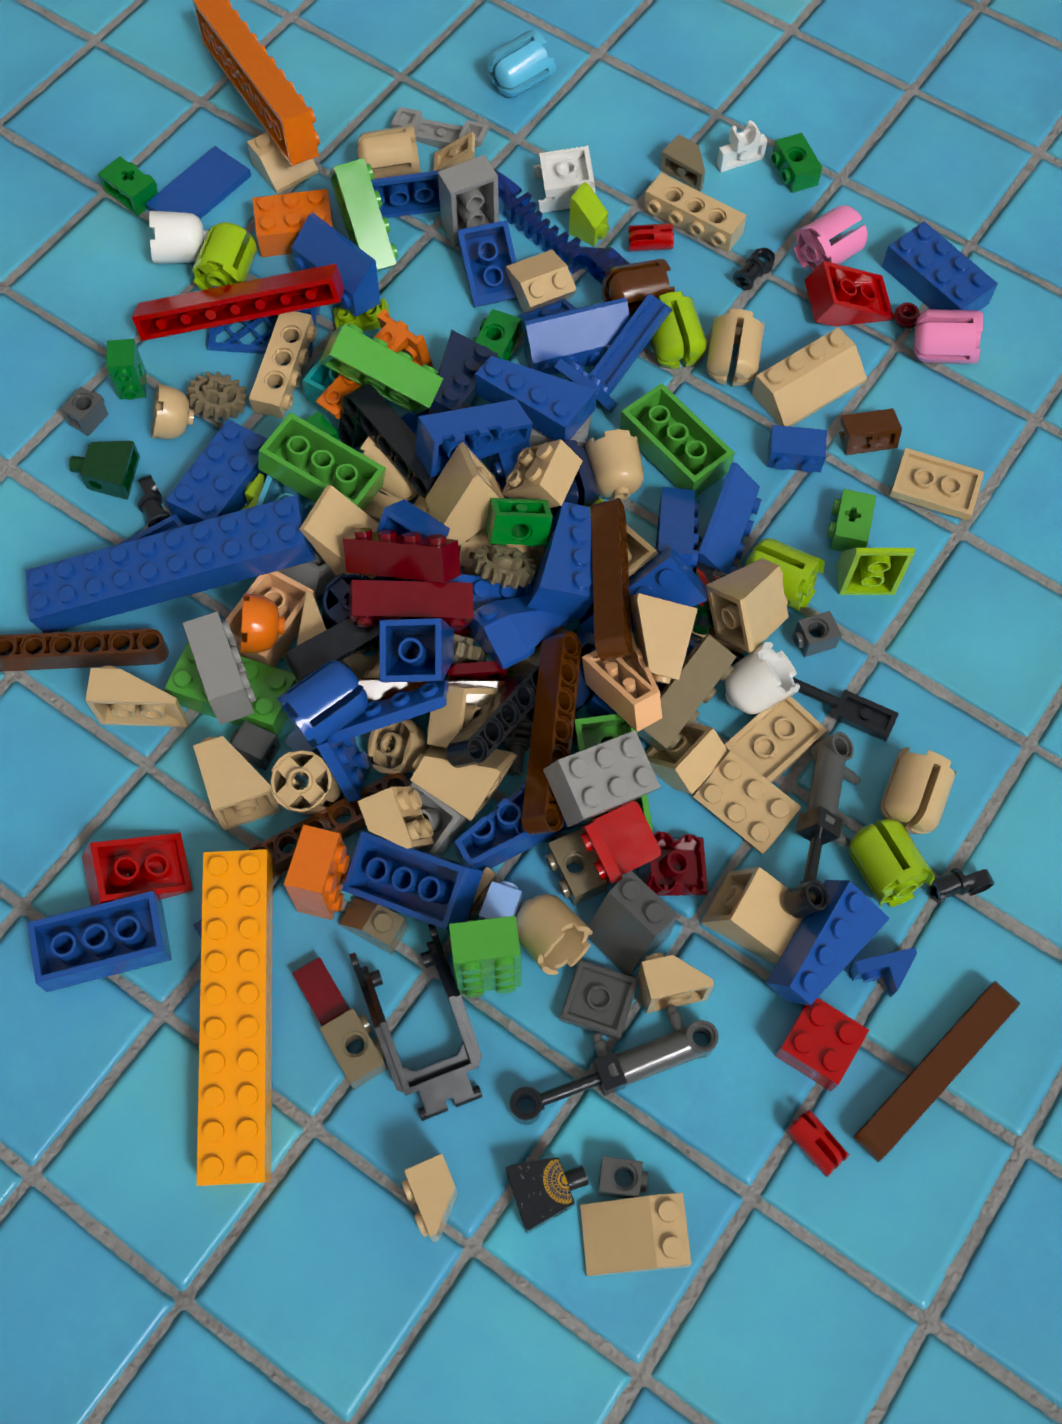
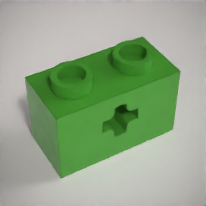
[827,489,876,552]

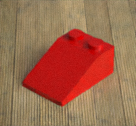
[804,261,894,327]
[82,833,193,906]

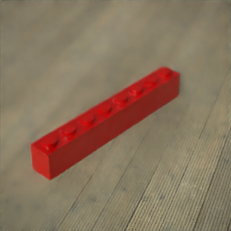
[132,263,344,341]

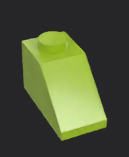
[569,182,609,247]

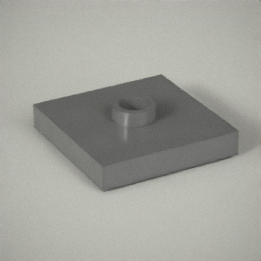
[559,960,639,1041]

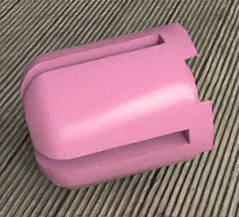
[794,206,868,271]
[914,309,983,364]

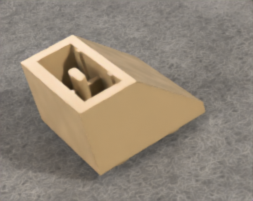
[502,439,582,508]
[357,786,434,849]
[401,1154,458,1243]

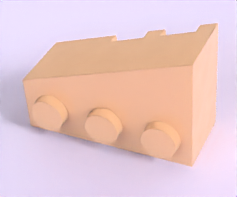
[582,634,662,732]

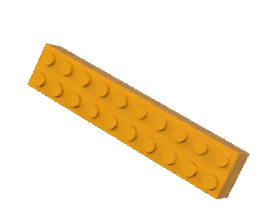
[197,849,273,1186]

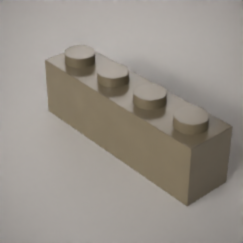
[638,634,736,752]

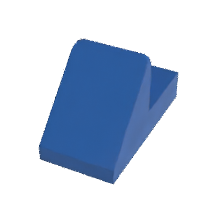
[849,947,917,997]

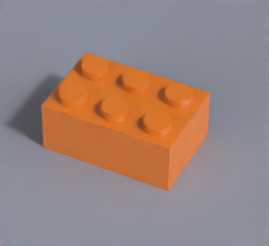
[252,189,333,257]
[284,825,350,920]

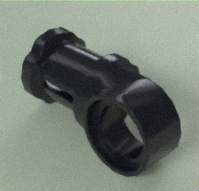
[733,248,775,291]
[137,475,171,527]
[927,868,995,904]

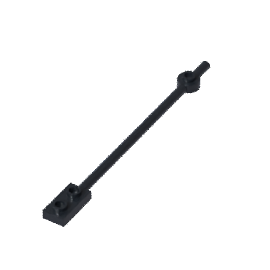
[690,633,899,742]

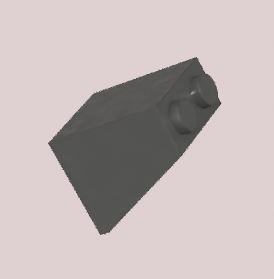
[588,870,678,976]

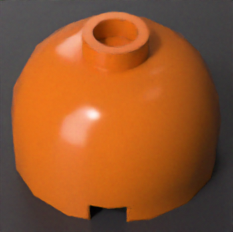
[241,594,285,653]

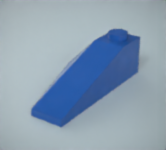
[471,595,575,670]

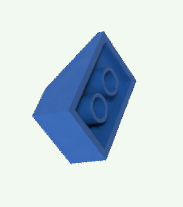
[457,220,517,308]

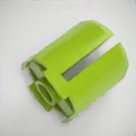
[192,222,257,290]
[651,291,707,369]
[745,538,825,611]
[849,819,935,907]

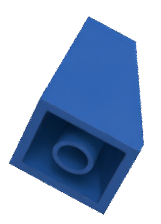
[380,618,454,683]

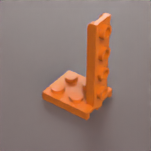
[316,309,434,419]

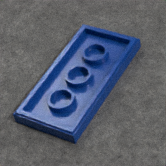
[145,146,252,219]

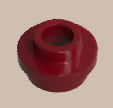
[894,302,920,328]

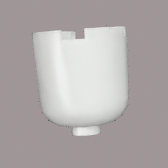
[149,211,208,264]
[724,642,800,714]

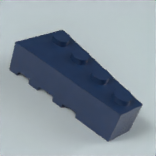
[427,330,498,415]

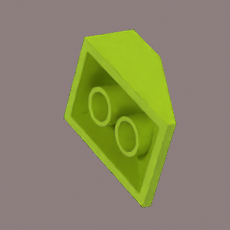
[836,548,915,595]

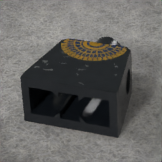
[505,1157,589,1234]

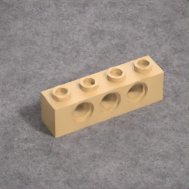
[644,173,747,252]
[249,311,317,419]

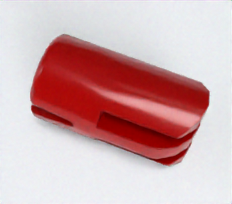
[628,223,674,252]
[787,1110,849,1177]

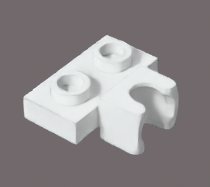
[716,121,768,173]

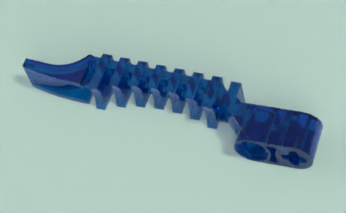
[494,169,630,286]

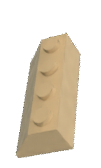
[752,327,867,427]

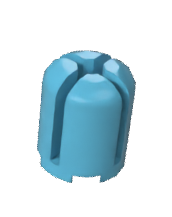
[487,29,556,98]

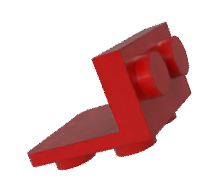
[580,801,661,884]

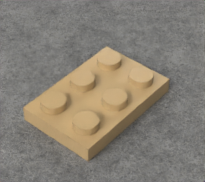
[889,448,985,521]
[724,696,828,783]
[693,751,802,855]

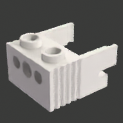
[534,145,596,213]

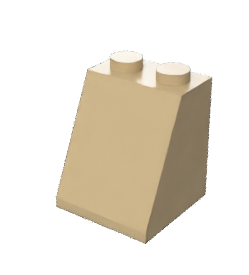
[425,442,504,546]
[706,559,789,653]
[630,593,698,684]
[193,736,281,831]
[410,745,518,821]
[701,867,804,963]

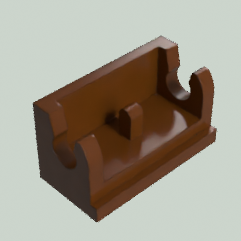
[839,408,902,455]

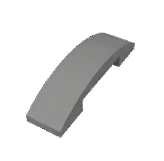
[391,107,490,148]

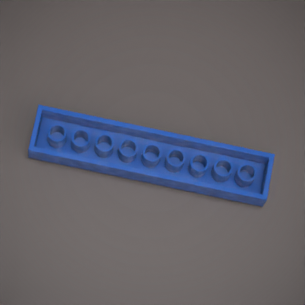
[25,495,316,633]

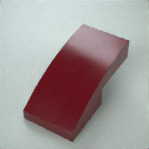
[292,956,350,1026]

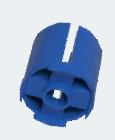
[276,661,368,749]

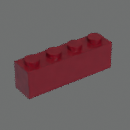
[343,528,461,583]
[349,580,474,629]

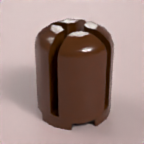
[602,258,675,317]

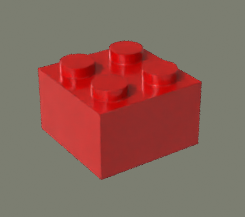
[775,998,869,1092]

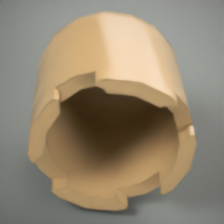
[585,429,644,500]
[516,894,593,975]

